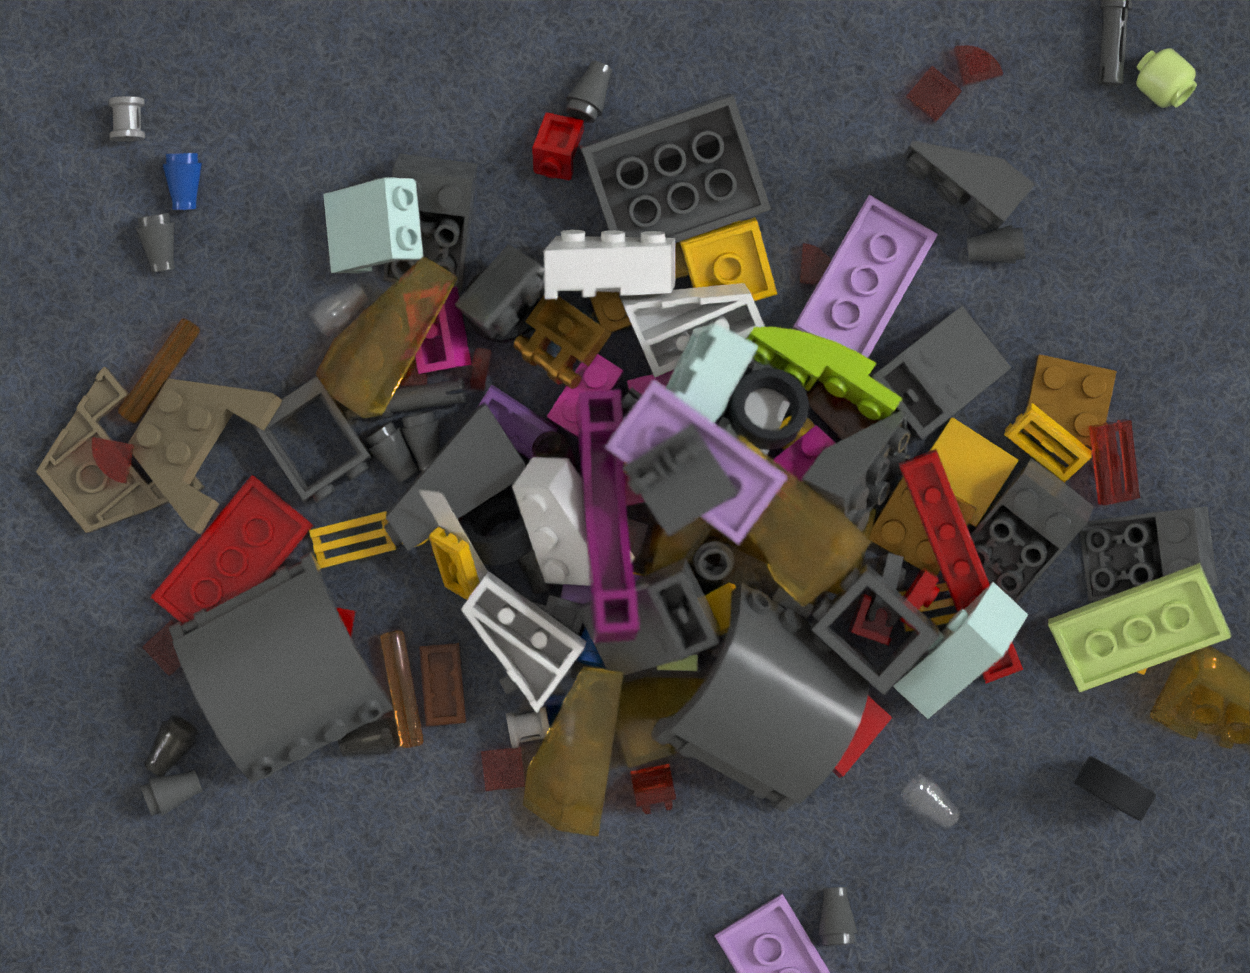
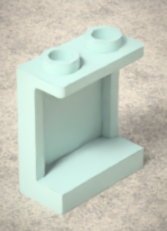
[323,178,423,273]

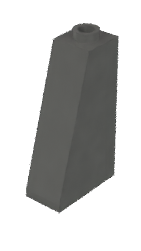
[384,402,527,551]

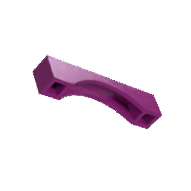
[576,390,639,643]

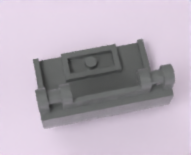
[169,552,393,784]
[651,583,869,812]

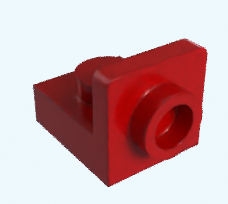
[532,112,584,180]
[900,567,940,630]

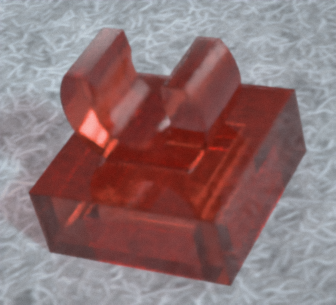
[630,764,676,815]

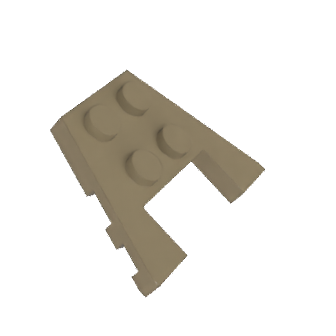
[36,367,205,533]
[126,378,283,535]

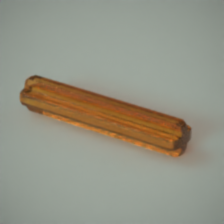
[118,318,200,423]
[380,630,424,748]

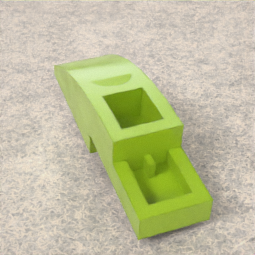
[746,327,902,421]

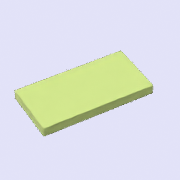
[1048,563,1231,692]

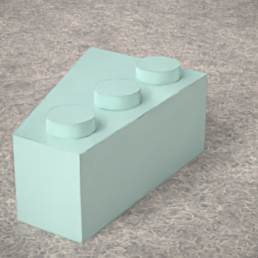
[666,323,758,423]
[893,582,1028,719]

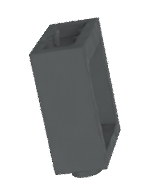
[253,376,373,503]
[811,564,940,695]

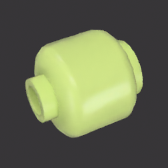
[1136,48,1197,108]

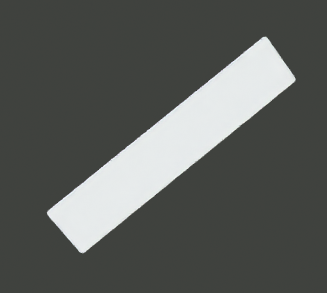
[419,490,488,582]

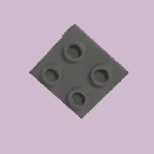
[623,423,738,536]

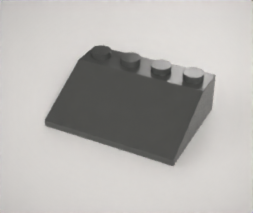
[579,93,771,243]

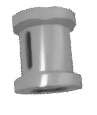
[109,96,145,141]
[506,707,552,749]

